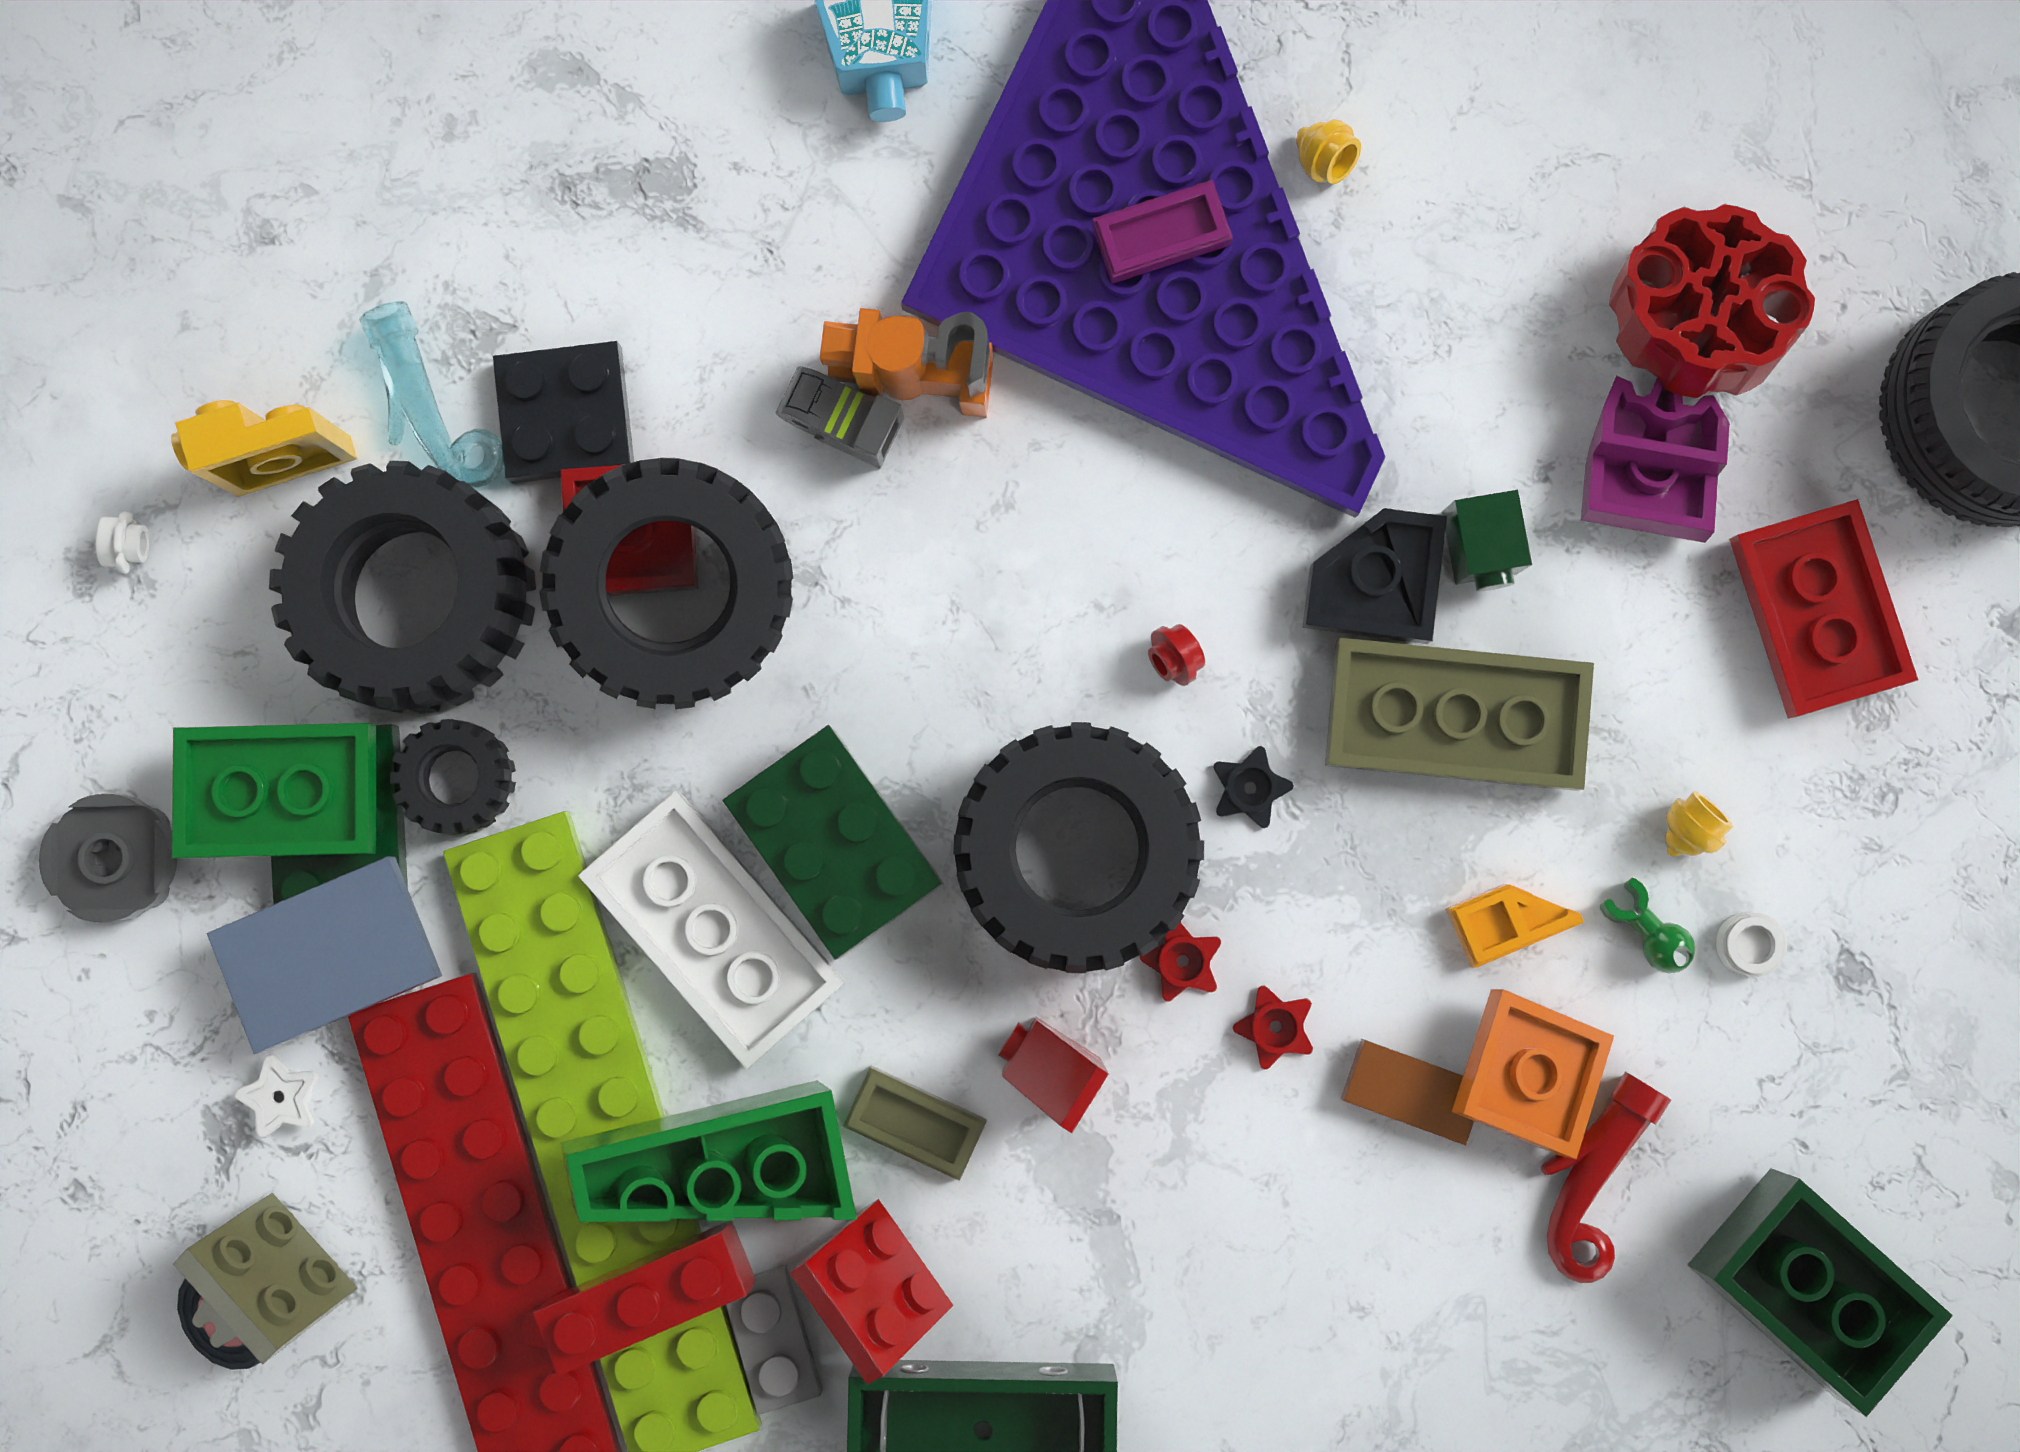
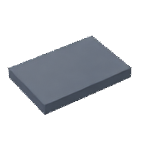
[206,856,442,1054]

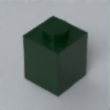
[1442,490,1532,591]

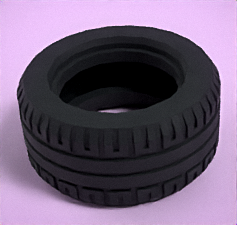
[1879,272,2020,527]

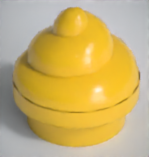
[1296,119,1361,184]
[1665,791,1733,857]

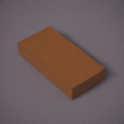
[1340,1038,1474,1146]

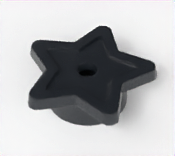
[1213,746,1294,828]

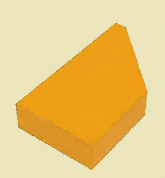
[1445,884,1584,968]

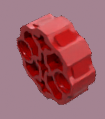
[1609,204,1815,399]

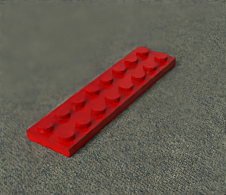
[348,973,622,1452]

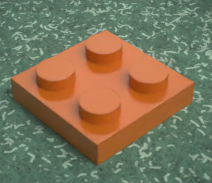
[1452,989,1614,1159]

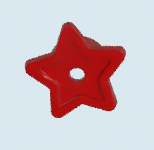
[1140,922,1221,1002]
[1233,985,1313,1069]

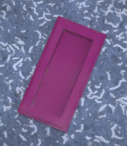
[1092,180,1233,284]

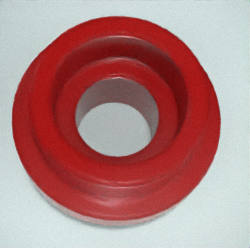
[1148,624,1205,686]

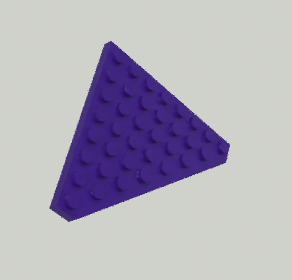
[901,0,1386,518]

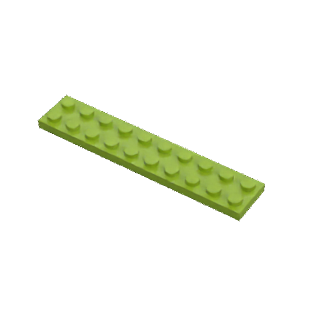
[443,811,762,1452]

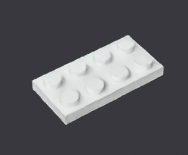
[578,790,846,1070]

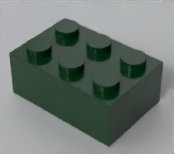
[722,724,944,960]
[1687,1168,1953,1417]

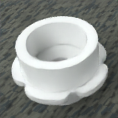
[96,511,149,574]

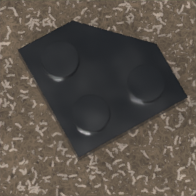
[1302,508,1447,644]

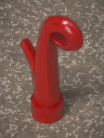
[1540,1071,1671,1283]

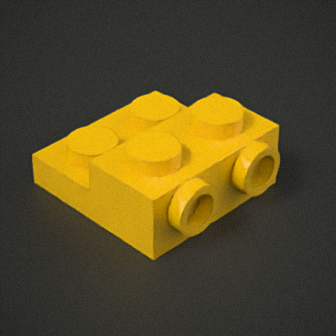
[171,400,357,497]

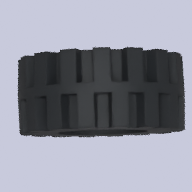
[390,719,516,835]

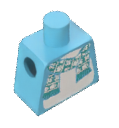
[814,0,932,122]

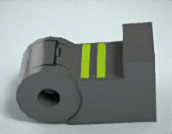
[776,366,904,469]

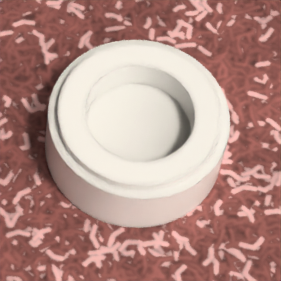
[1716,912,1787,977]

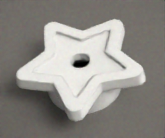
[235,1054,319,1138]

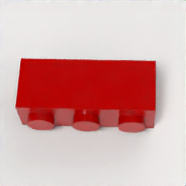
[533,1221,757,1377]

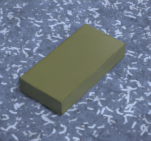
[843,1066,987,1181]

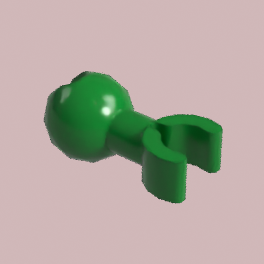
[1600,878,1696,974]

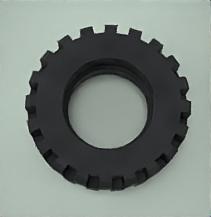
[539,457,794,710]
[269,461,536,714]
[953,722,1204,973]

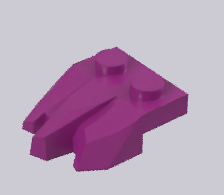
[1580,375,1730,543]

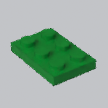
[172,723,376,858]

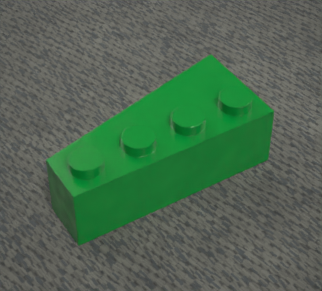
[560,1080,857,1222]

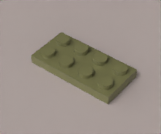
[1325,638,1594,791]

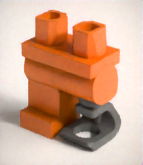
[820,308,994,418]

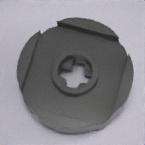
[39,794,178,922]

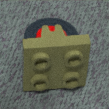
[173,1193,358,1370]

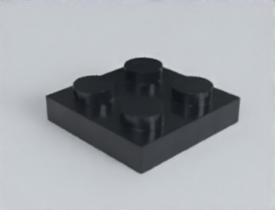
[493,341,634,483]

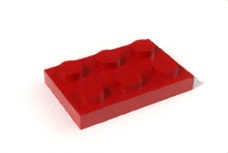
[1729,499,1919,719]

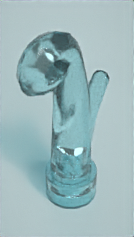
[359,301,504,488]

